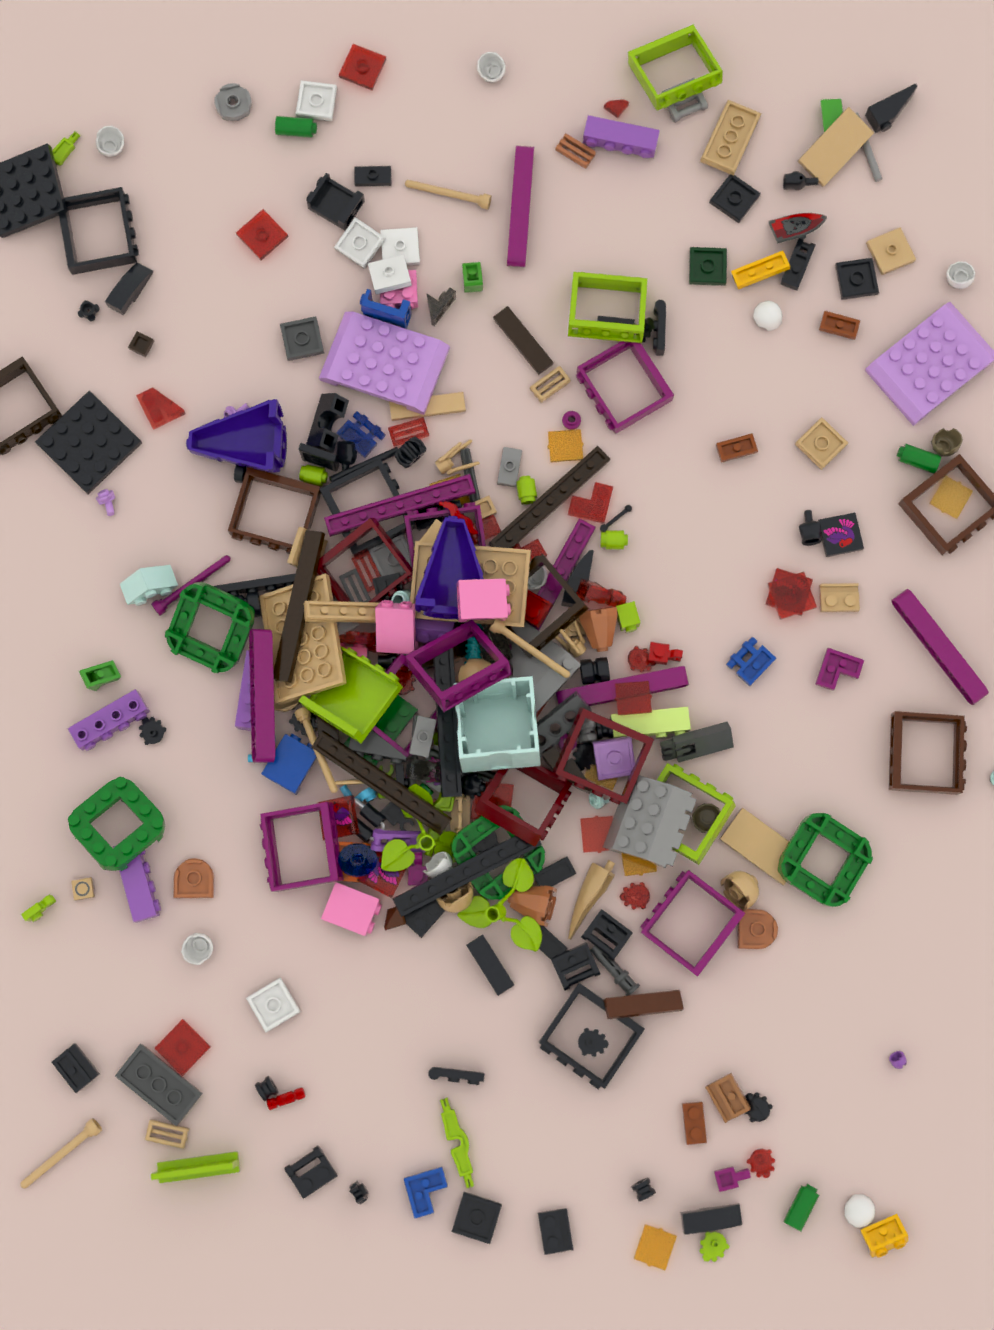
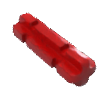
[266,1088,305,1110]

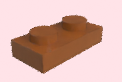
[819,311,860,340]
[716,433,758,463]
[682,1102,707,1145]

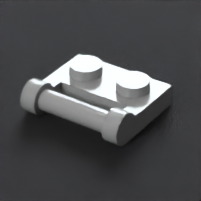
[661,78,708,122]

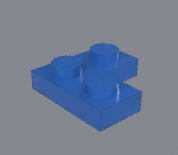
[404,1167,448,1219]

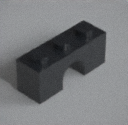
[306,393,349,453]

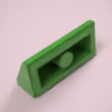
[821,99,843,132]

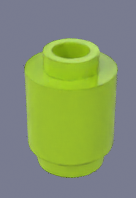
[299,464,328,486]
[516,476,537,505]
[601,530,628,549]

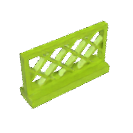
[151,1151,240,1183]

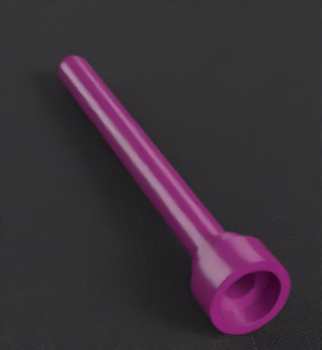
[151,555,231,616]

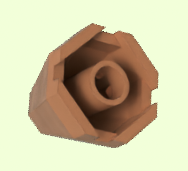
[578,607,618,652]
[508,885,557,927]

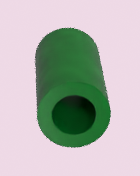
[275,116,317,137]
[897,443,941,474]
[783,1184,819,1232]

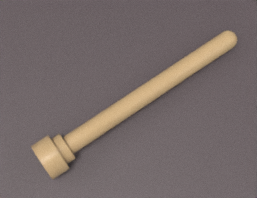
[405,180,492,210]
[488,619,570,678]
[294,707,338,793]
[20,1118,102,1188]

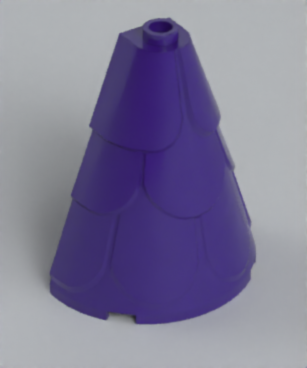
[186,399,287,472]
[415,516,484,619]

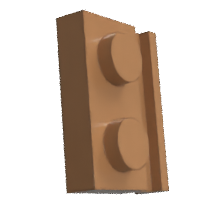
[705,1073,751,1123]

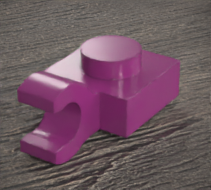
[408,852,428,886]
[714,1166,751,1192]

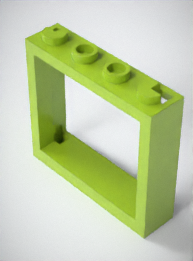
[628,24,723,111]
[568,272,647,343]
[657,763,736,865]

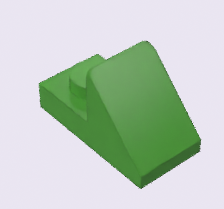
[462,262,483,293]
[79,660,121,691]

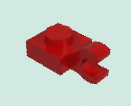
[648,642,683,665]

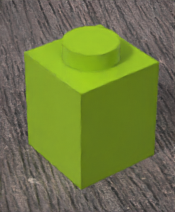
[616,601,640,633]

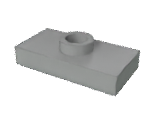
[497,447,522,487]
[408,715,437,758]

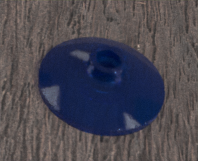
[338,843,377,877]

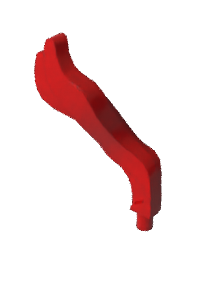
[439,501,478,537]

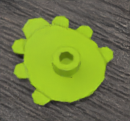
[699,1232,729,1262]

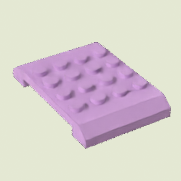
[865,302,994,426]
[319,312,450,415]

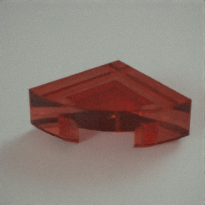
[604,99,629,118]

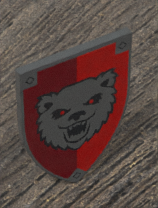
[768,213,827,244]

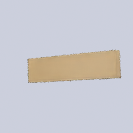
[389,392,466,421]
[303,601,379,623]

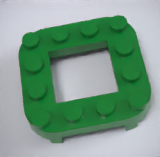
[165,582,255,673]
[68,777,165,871]
[450,805,545,900]
[778,813,873,907]

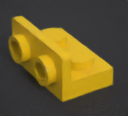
[860,1214,908,1258]

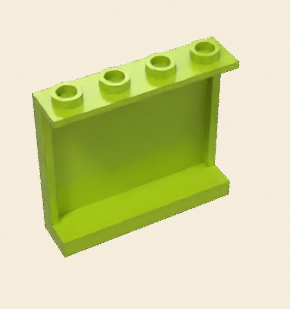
[299,646,403,744]

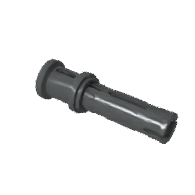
[590,946,640,996]

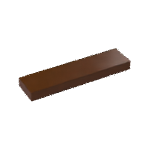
[603,990,684,1019]

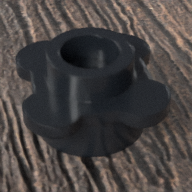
[78,300,100,321]

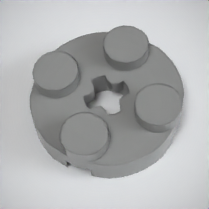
[214,83,252,121]

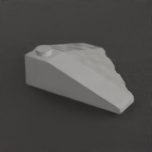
[509,621,581,713]

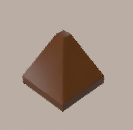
[384,907,406,930]

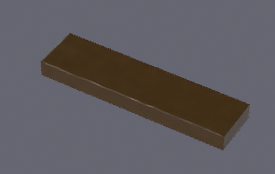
[493,306,553,375]

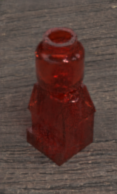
[576,579,626,607]

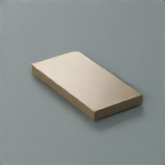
[700,100,761,176]
[798,107,874,187]
[720,808,789,885]

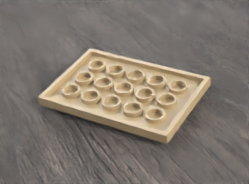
[410,541,531,628]
[259,573,347,705]

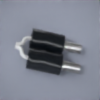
[348,798,386,843]

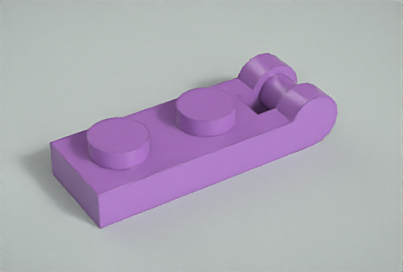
[371,829,427,852]

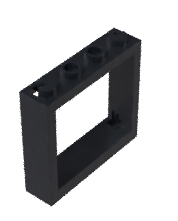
[59,187,139,275]
[320,458,417,558]
[539,983,645,1090]

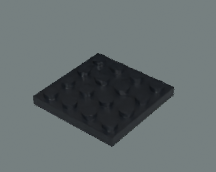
[0,143,67,238]
[35,390,142,494]

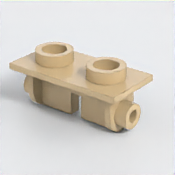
[450,794,470,833]

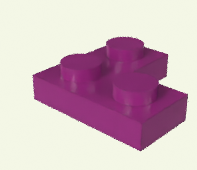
[815,648,864,691]

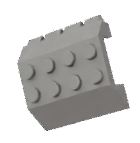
[603,775,697,868]

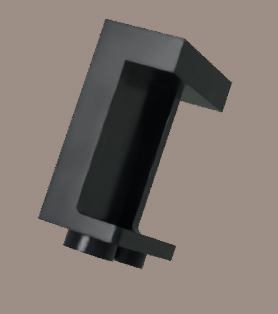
[306,173,365,231]

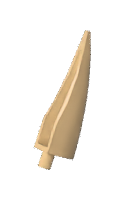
[568,860,615,940]

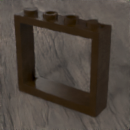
[0,356,62,455]
[505,554,589,658]

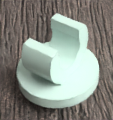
[589,793,610,809]

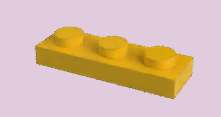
[731,250,790,290]

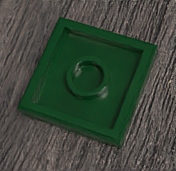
[689,247,727,286]

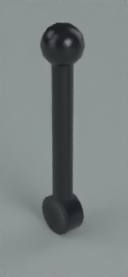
[600,505,632,532]

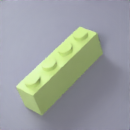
[610,707,691,739]

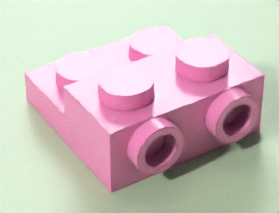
[380,270,418,310]

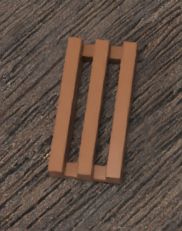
[555,133,596,169]

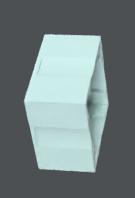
[454,676,541,773]

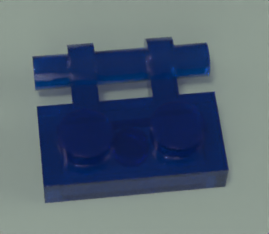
[336,411,386,458]

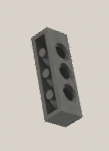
[537,691,592,757]

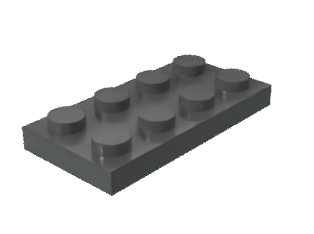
[115,1044,203,1126]

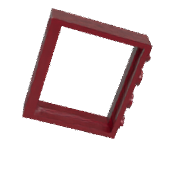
[317,518,413,603]
[552,707,654,805]
[474,766,572,847]

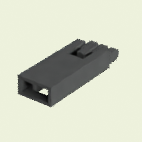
[660,721,734,763]

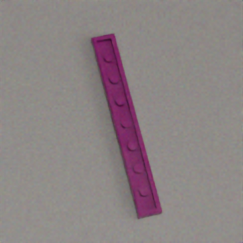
[324,474,475,537]
[507,518,596,651]

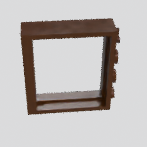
[898,454,994,555]
[228,467,321,554]
[889,711,967,795]

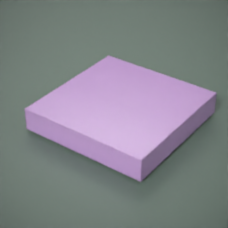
[592,736,635,781]

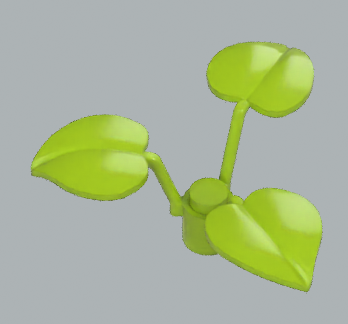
[381,784,456,872]
[457,858,542,952]

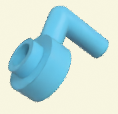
[339,785,377,807]

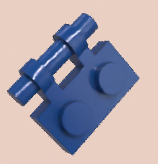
[726,637,776,686]

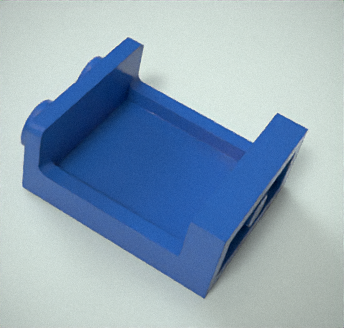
[360,289,412,329]
[261,733,317,795]

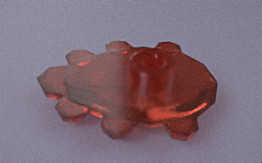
[628,646,656,673]
[395,666,416,695]
[620,882,650,910]
[747,1149,775,1178]

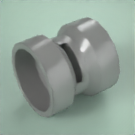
[578,721,598,743]

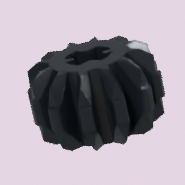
[395,437,426,468]

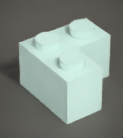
[120,565,178,606]

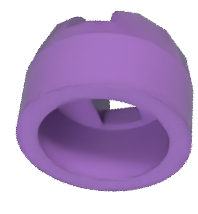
[889,1051,907,1069]

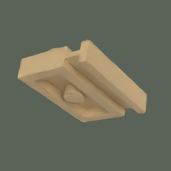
[819,583,860,612]

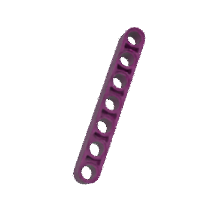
[507,146,534,267]
[891,589,989,705]
[249,629,275,763]
[556,666,689,706]

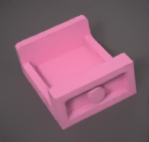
[456,579,511,622]
[375,600,419,654]
[321,882,382,936]

